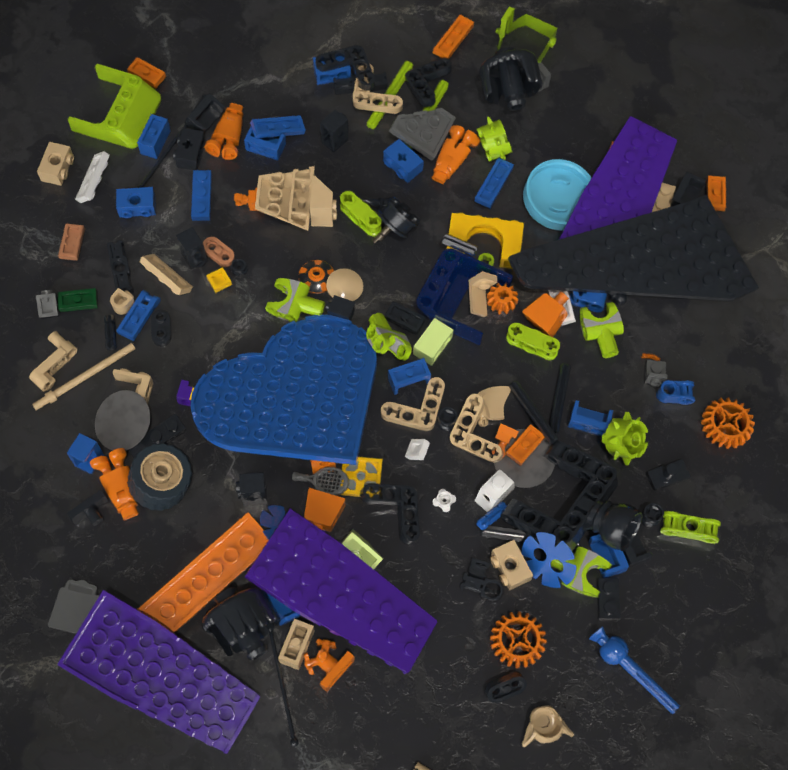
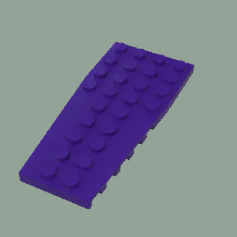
[559,116,677,240]
[244,509,437,674]
[57,590,260,754]

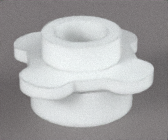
[433,489,456,512]

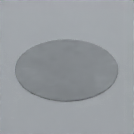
[95,390,150,450]
[493,429,555,488]

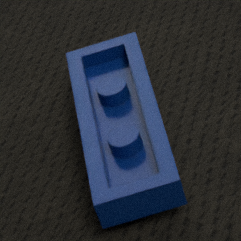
[250,115,306,138]
[474,158,514,209]
[191,170,212,221]

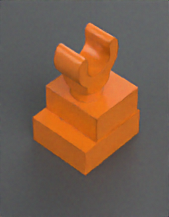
[234,188,258,211]
[492,424,519,459]

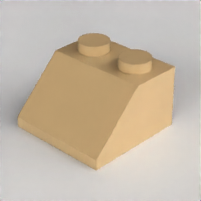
[310,176,337,227]

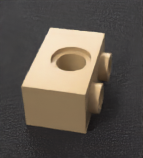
[37,142,74,186]
[490,540,533,591]
[278,619,315,670]

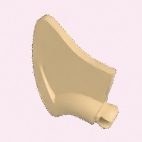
[471,386,511,427]

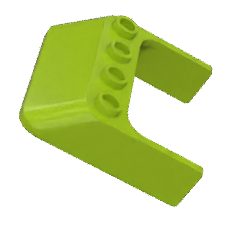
[68,64,161,149]

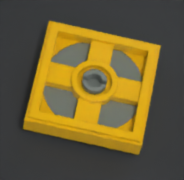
[341,457,383,497]

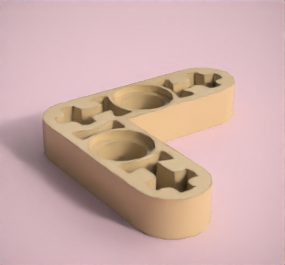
[353,64,403,114]
[381,377,445,431]
[450,394,504,463]

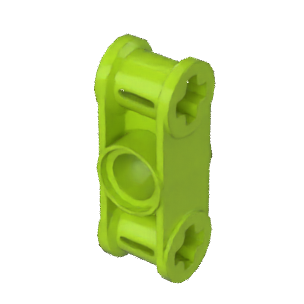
[340,191,382,237]
[506,323,560,360]
[660,511,721,544]

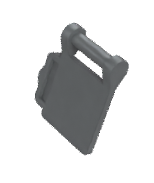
[48,580,99,634]

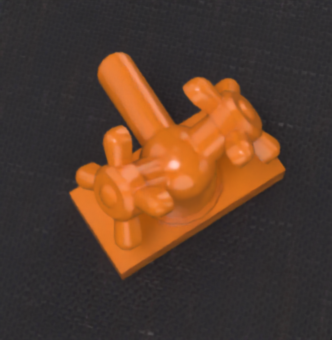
[304,639,355,692]

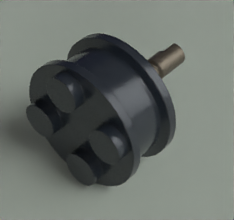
[372,196,420,243]

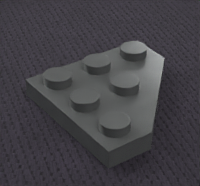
[389,108,456,161]

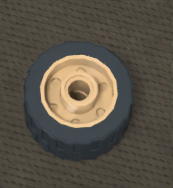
[127,443,192,511]

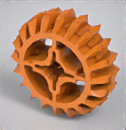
[701,397,755,449]
[490,611,547,669]

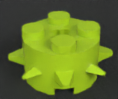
[477,116,512,161]
[602,412,648,465]

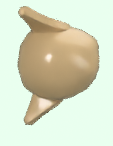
[522,705,574,747]

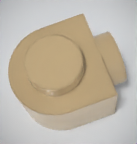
[110,288,135,315]

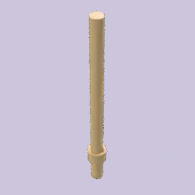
[32,343,135,411]

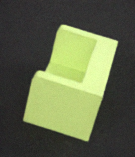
[413,318,453,366]

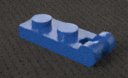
[116,290,161,341]

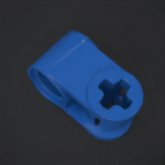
[570,291,607,312]
[656,380,695,405]

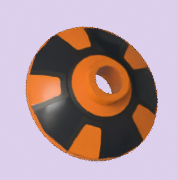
[298,260,334,294]

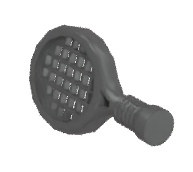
[292,467,349,496]

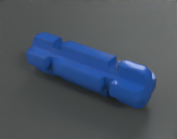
[476,502,507,530]

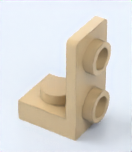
[469,271,497,317]
[113,369,154,404]

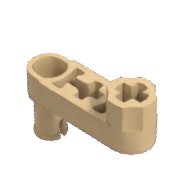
[29,331,77,392]

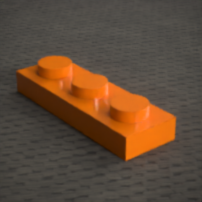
[433,15,474,59]

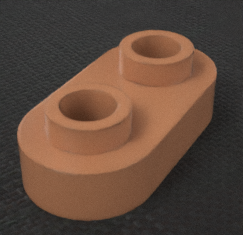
[203,237,235,267]

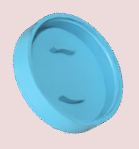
[523,159,591,230]

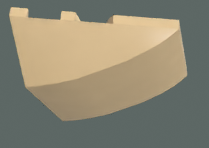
[255,166,315,231]

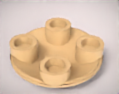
[326,269,363,301]

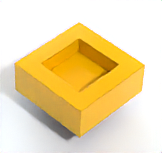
[206,267,232,293]

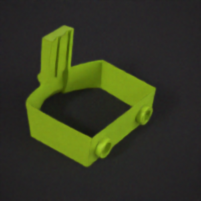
[496,7,557,63]

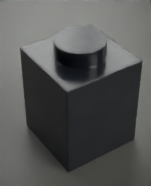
[326,295,355,321]

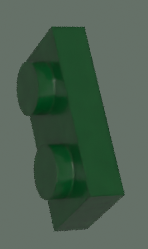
[58,288,98,312]

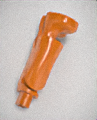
[205,103,243,160]
[432,125,480,184]
[90,448,138,520]

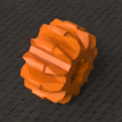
[487,283,518,315]

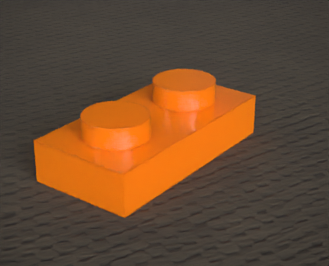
[127,57,166,88]
[706,175,726,211]
[506,424,545,466]

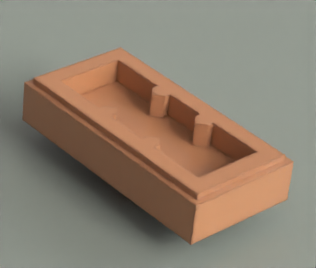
[58,224,85,261]

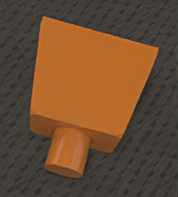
[522,291,569,337]
[304,488,346,532]

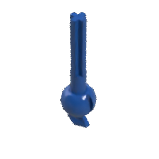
[589,627,680,714]

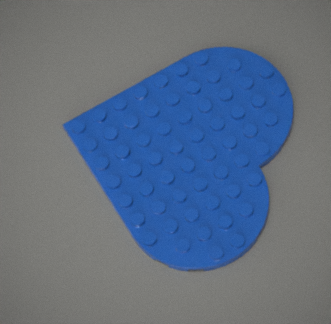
[191,315,377,465]

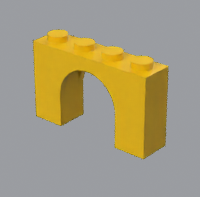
[445,213,524,269]

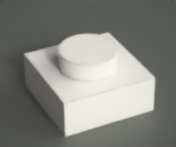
[405,439,430,460]

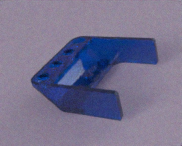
[416,248,513,345]

